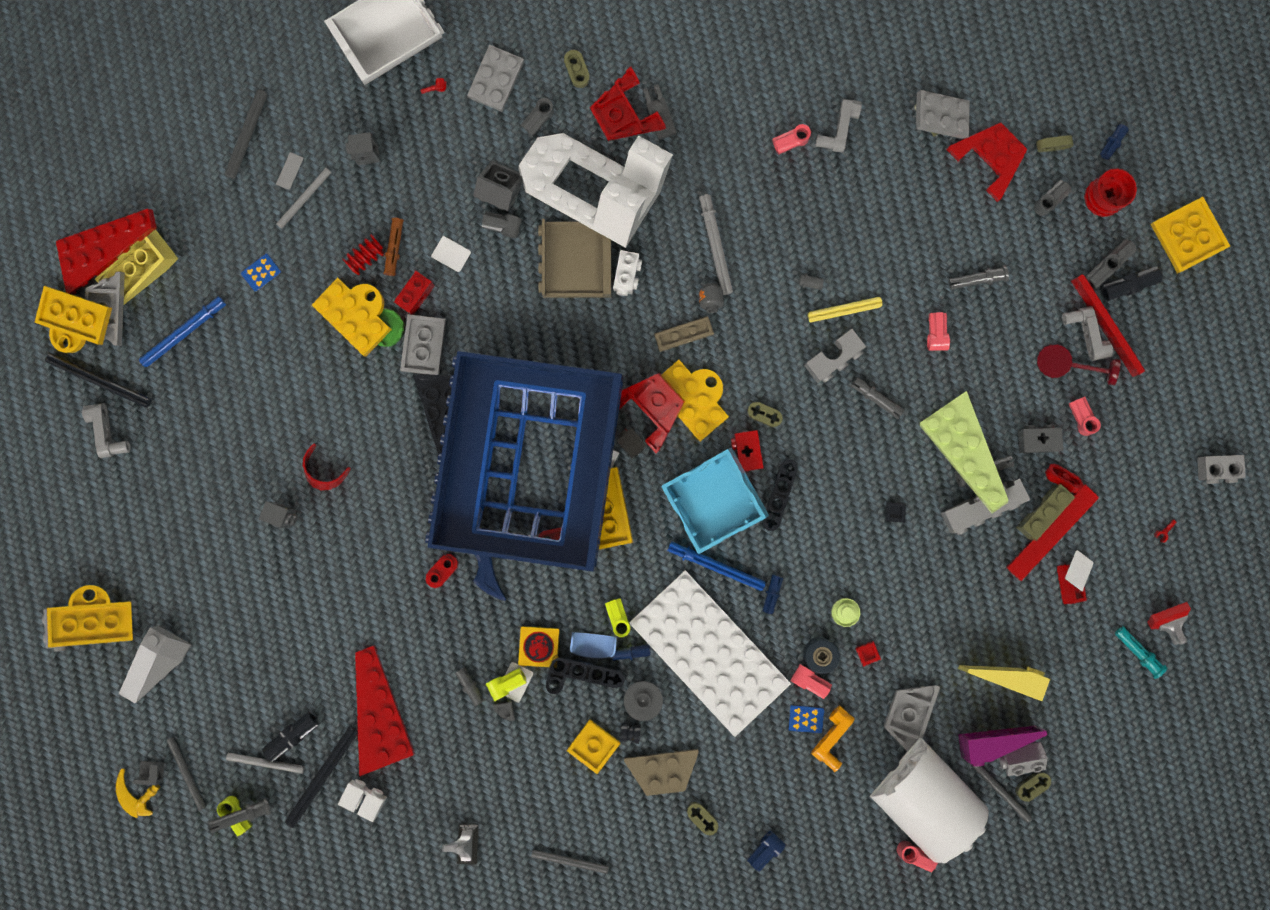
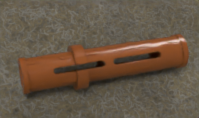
[383,218,404,276]

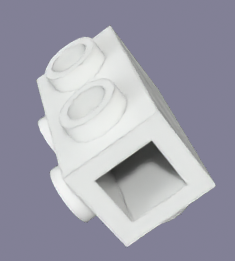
[613,250,642,296]

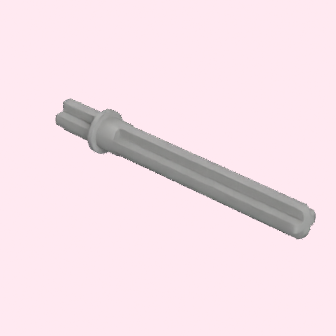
[699,194,733,295]

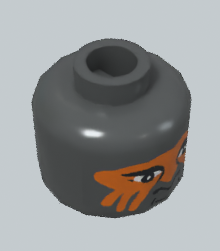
[699,283,724,313]

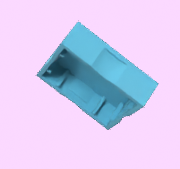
[661,448,769,554]

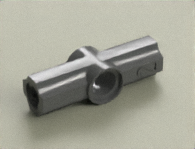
[1085,239,1137,290]

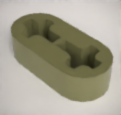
[1036,135,1074,152]
[747,402,783,427]
[1015,771,1051,802]
[687,802,718,835]

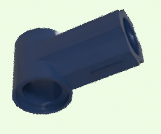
[747,831,786,872]

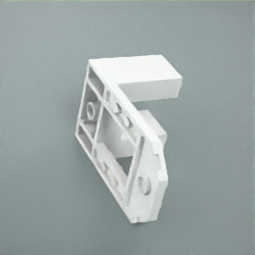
[518,133,673,248]

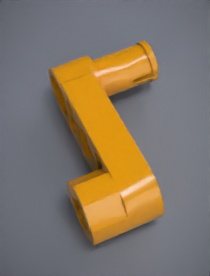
[811,705,855,772]

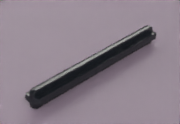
[45,353,152,408]
[285,726,358,828]

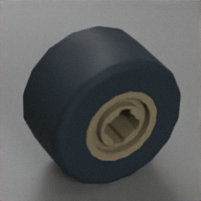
[803,638,840,674]

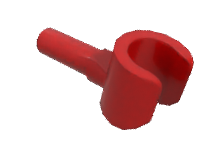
[420,78,446,94]
[1154,520,1177,543]

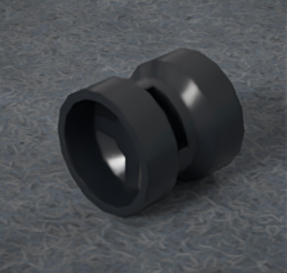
[620,722,641,744]

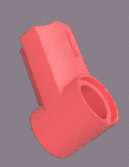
[772,124,811,155]
[927,312,950,351]
[1069,397,1101,436]
[790,664,832,699]
[896,841,938,872]

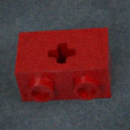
[394,271,435,315]
[731,430,763,472]

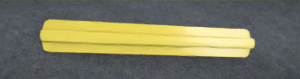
[808,297,882,322]

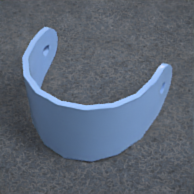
[570,632,617,659]

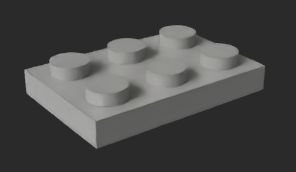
[467,45,524,112]
[916,90,970,139]
[400,314,446,375]

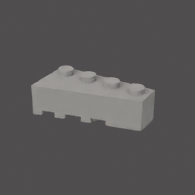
[940,479,1030,535]

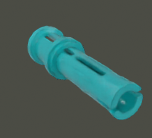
[1114,626,1168,679]

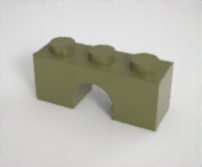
[1016,484,1075,540]

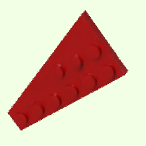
[56,209,157,295]

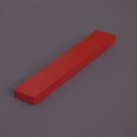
[1071,274,1145,377]
[1005,484,1099,581]

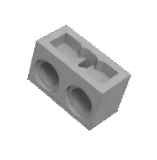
[1197,455,1246,484]

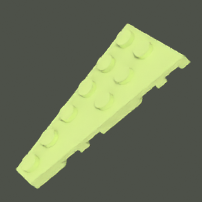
[920,391,1009,513]

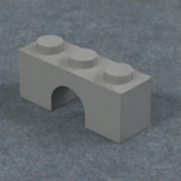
[804,329,866,383]

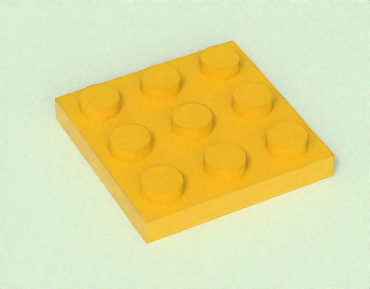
[1150,197,1230,274]

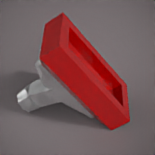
[1147,602,1191,645]

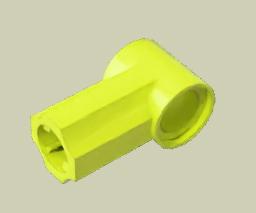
[605,598,631,637]
[486,668,527,701]
[217,796,253,837]

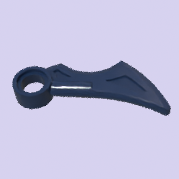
[473,528,507,601]

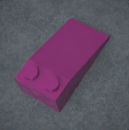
[958,725,1047,767]

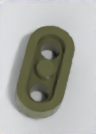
[564,50,590,88]

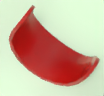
[303,443,351,490]

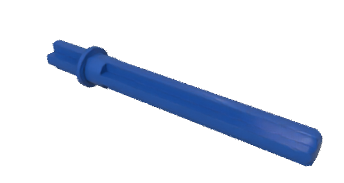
[139,296,226,367]
[667,541,766,591]

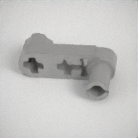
[815,99,862,153]
[1062,306,1113,361]
[82,403,131,458]

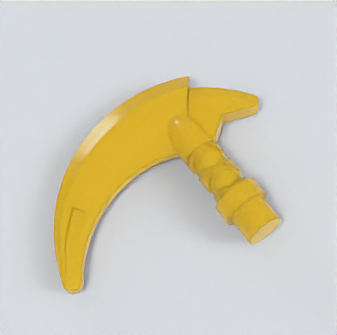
[116,768,160,818]

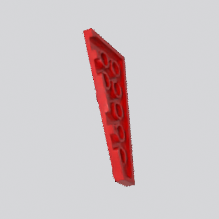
[355,645,415,776]

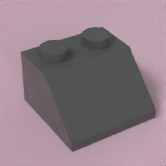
[473,161,523,211]

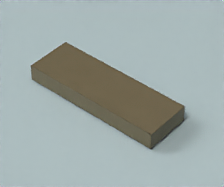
[654,316,714,352]

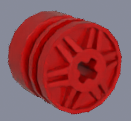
[1084,168,1137,217]

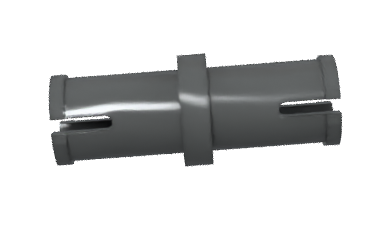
[455,667,485,707]

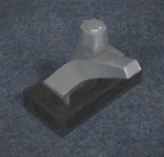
[442,823,479,865]

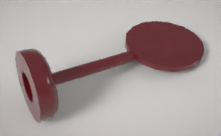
[1037,344,1121,386]

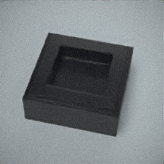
[885,502,906,523]

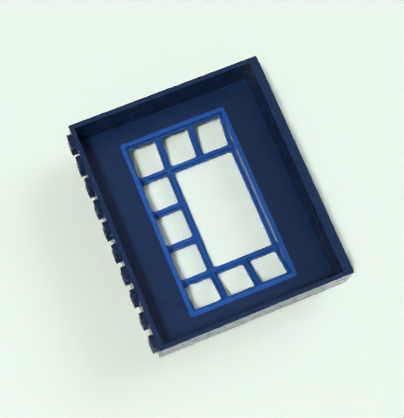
[425,351,624,572]

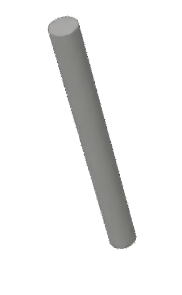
[276,168,332,229]
[226,753,305,774]

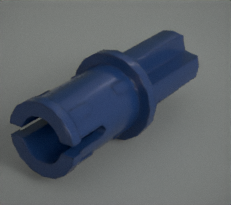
[1100,124,1129,160]
[763,575,784,614]
[612,645,651,661]

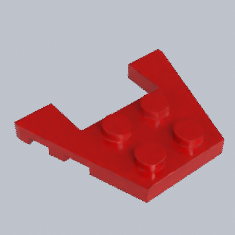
[590,67,666,141]
[947,123,1027,202]
[619,373,685,453]

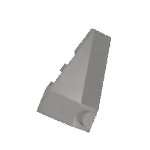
[119,626,192,703]

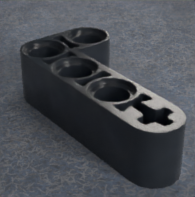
[546,655,625,694]

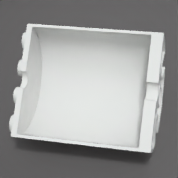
[324,0,444,85]
[870,738,989,863]

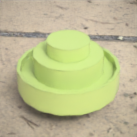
[831,598,860,627]

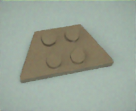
[624,749,699,796]

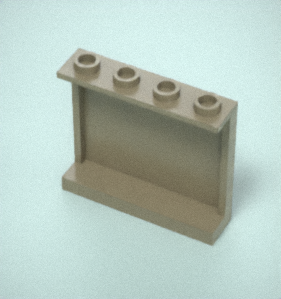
[538,219,611,298]

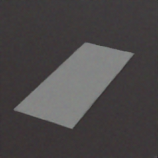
[276,152,303,190]

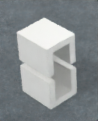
[338,779,387,822]

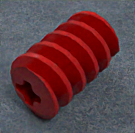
[342,234,384,275]

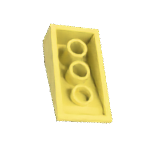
[95,229,178,305]
[958,665,1050,701]

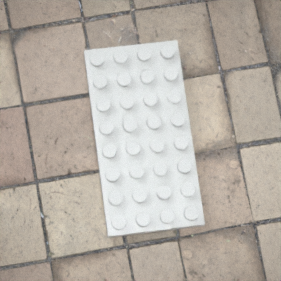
[629,570,791,737]

